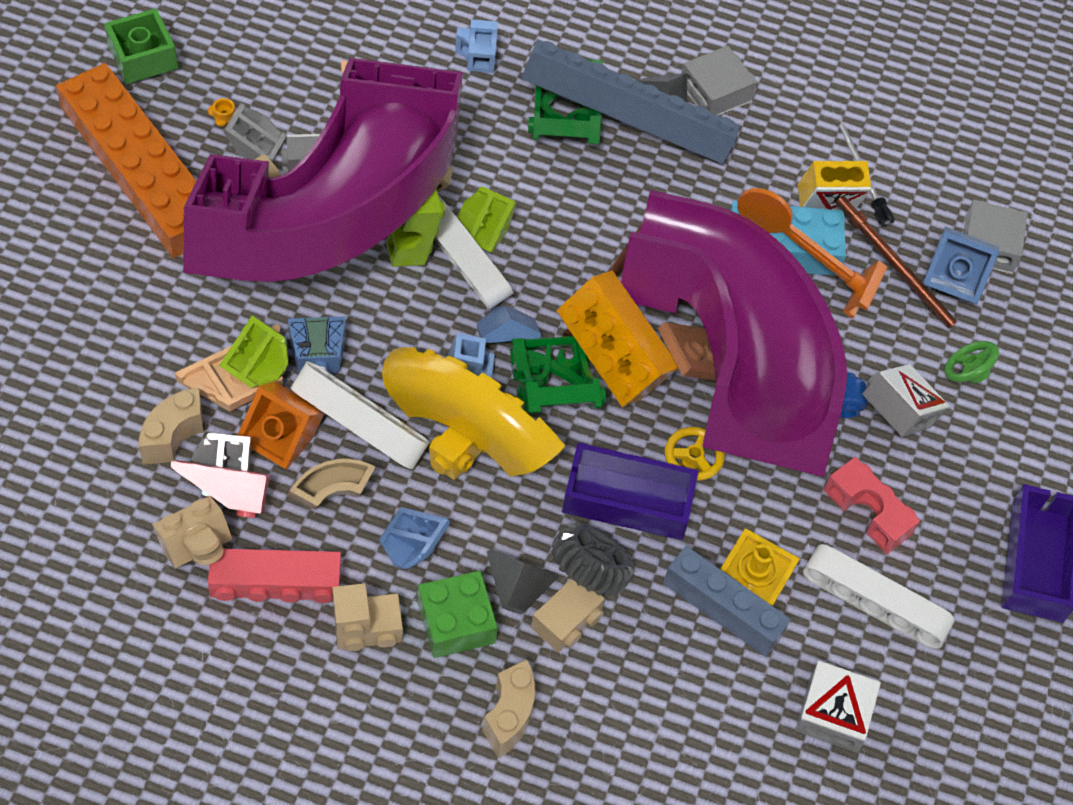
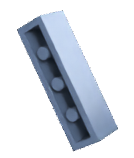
[663,546,791,658]

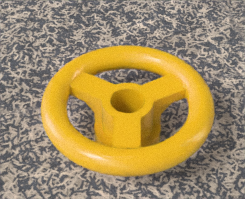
[665,427,725,481]

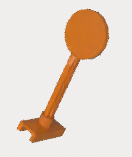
[737,188,888,318]

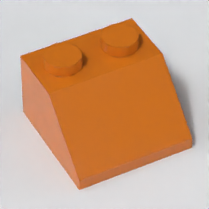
[237,381,324,469]

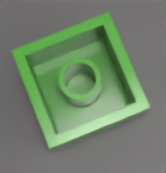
[104,8,178,84]
[417,571,498,658]

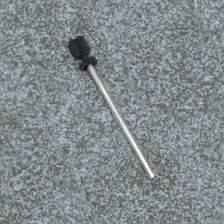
[839,123,895,227]

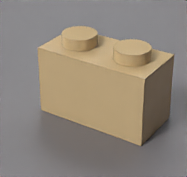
[531,579,605,653]

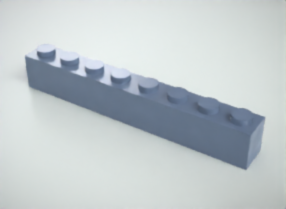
[521,39,739,164]

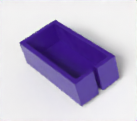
[562,443,699,541]
[1002,484,1073,623]

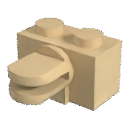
[152,496,233,569]

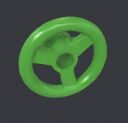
[944,341,999,383]

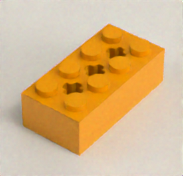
[556,270,678,408]

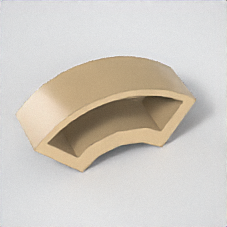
[139,388,204,465]
[287,459,375,510]
[483,660,535,758]

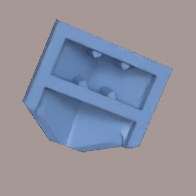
[477,305,541,343]
[379,507,450,569]

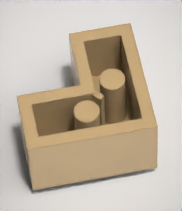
[332,583,403,651]

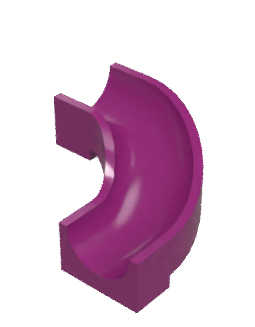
[183,57,463,282]
[621,190,847,477]

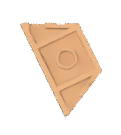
[175,324,283,412]

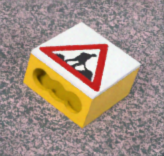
[798,161,871,211]

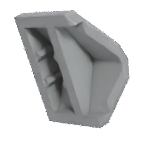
[223,103,286,161]
[193,433,251,496]

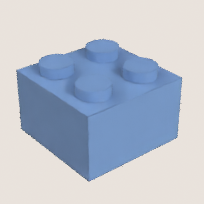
[923,226,999,304]

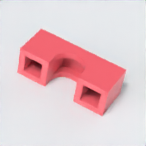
[823,456,920,555]

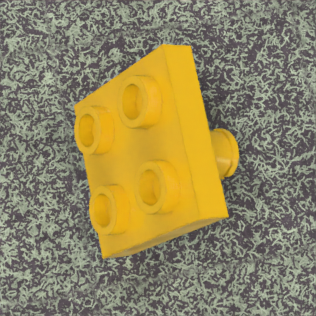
[720,528,800,606]

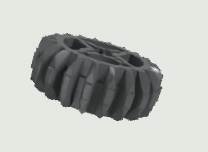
[551,522,635,597]

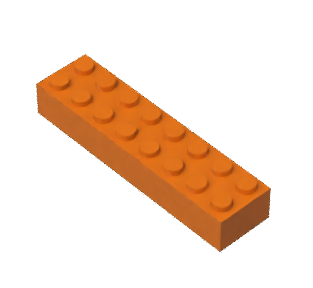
[56,62,196,259]

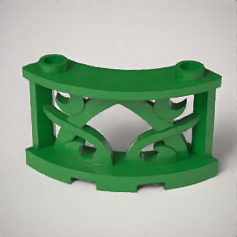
[528,59,603,144]
[509,336,606,414]

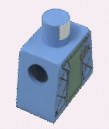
[288,316,346,373]

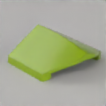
[457,186,517,253]
[219,315,289,388]

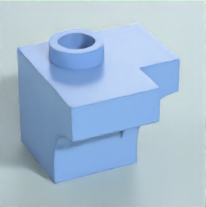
[455,19,498,73]
[448,333,494,378]

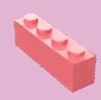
[208,549,341,603]

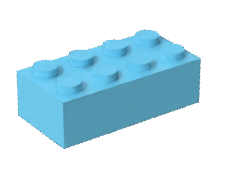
[730,201,846,276]

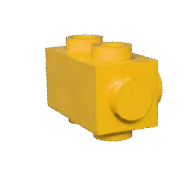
[429,427,485,480]

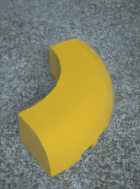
[382,347,565,477]

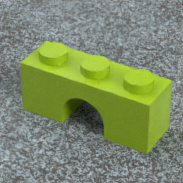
[386,189,445,267]

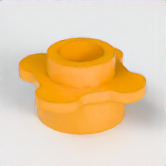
[208,98,236,127]

